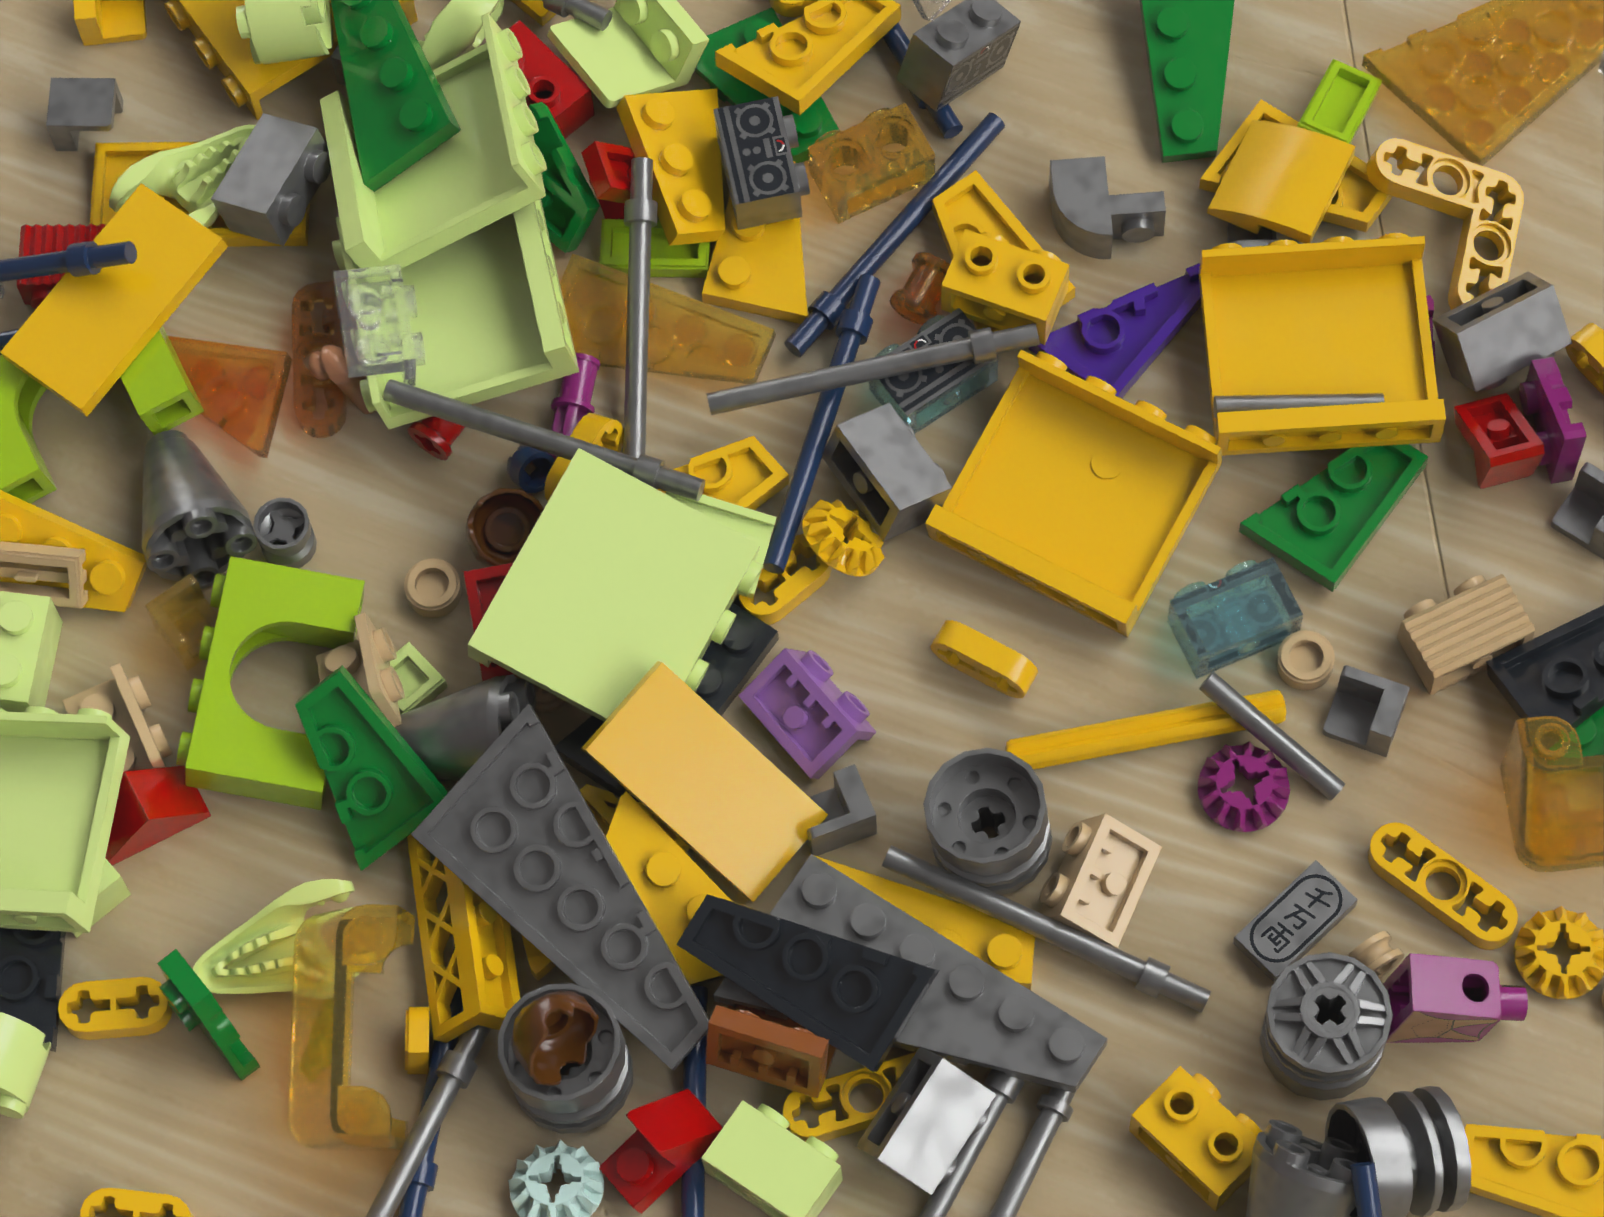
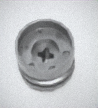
[923,748,1052,895]
[1260,952,1393,1101]
[498,983,633,1134]
[1325,1086,1471,1217]

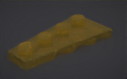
[560,254,776,384]

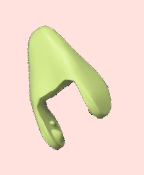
[418,0,505,70]
[109,124,256,228]
[193,879,378,994]

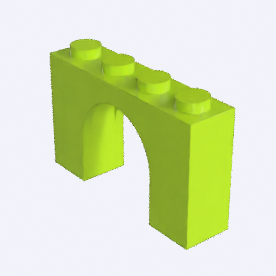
[0,326,204,504]
[176,556,365,810]

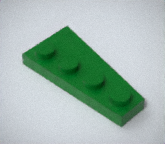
[331,0,461,192]
[1139,0,1235,163]

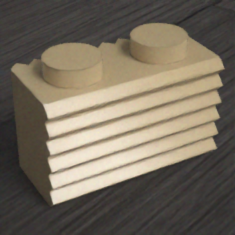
[1397,574,1535,695]

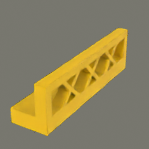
[407,831,521,1043]

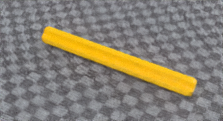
[1005,690,1287,769]

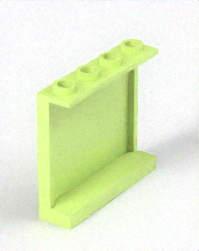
[320,13,547,283]
[332,199,579,429]
[468,448,764,722]
[0,706,130,933]

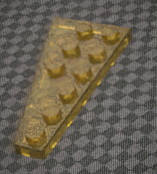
[1362,0,1604,166]

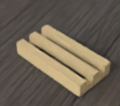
[0,541,88,609]

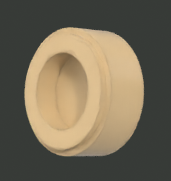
[404,558,462,618]
[1276,630,1335,691]

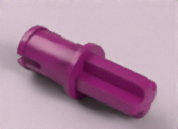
[550,353,600,460]

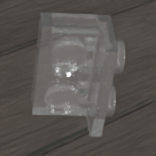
[333,264,425,386]

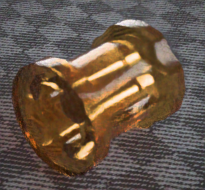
[889,252,950,326]

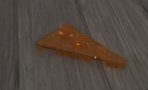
[168,336,293,458]

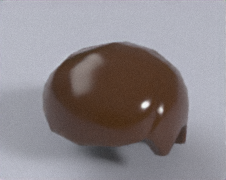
[466,488,544,567]
[511,991,599,1086]

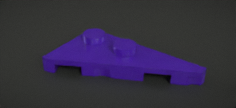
[1028,263,1201,399]

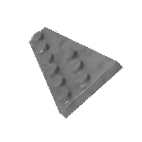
[411,703,710,1070]
[713,854,1108,1093]

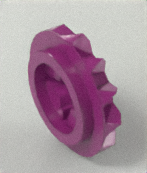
[1197,741,1290,832]

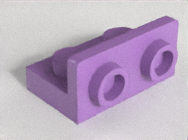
[738,648,876,779]

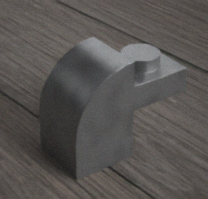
[1049,156,1166,259]

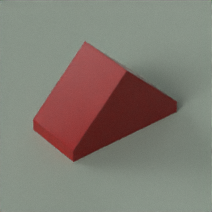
[105,766,211,866]

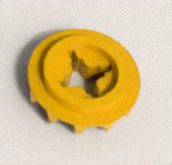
[802,499,885,577]
[1514,906,1604,999]

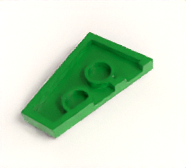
[695,7,843,163]
[1239,444,1428,592]
[295,665,448,871]

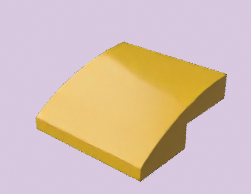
[1207,120,1356,243]

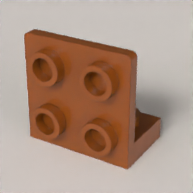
[706,1004,837,1099]

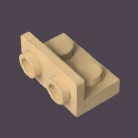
[315,612,405,727]
[62,663,173,772]
[1039,813,1162,949]

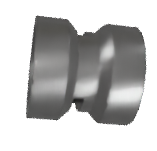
[253,498,317,568]

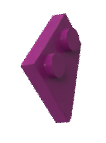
[1519,357,1587,484]

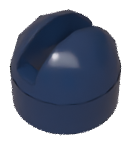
[507,445,555,493]

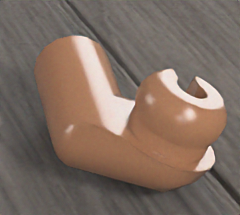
[308,345,375,414]

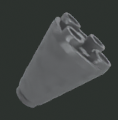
[142,430,258,589]
[395,674,536,781]
[1246,1119,1359,1217]

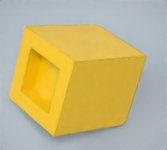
[73,0,147,46]

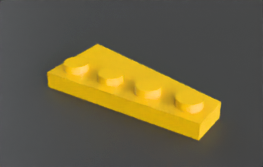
[810,854,1035,990]
[1464,1124,1604,1217]

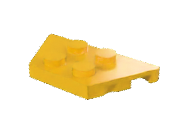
[606,791,731,985]

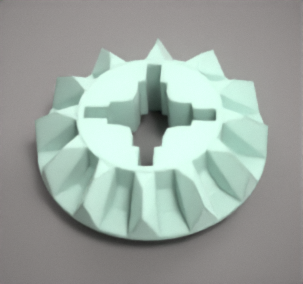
[508,1139,604,1217]

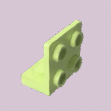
[547,0,710,108]

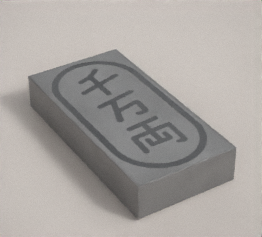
[1233,860,1358,983]

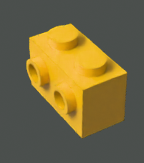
[941,229,1070,345]
[1129,1066,1263,1212]

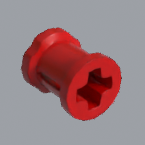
[407,404,473,461]

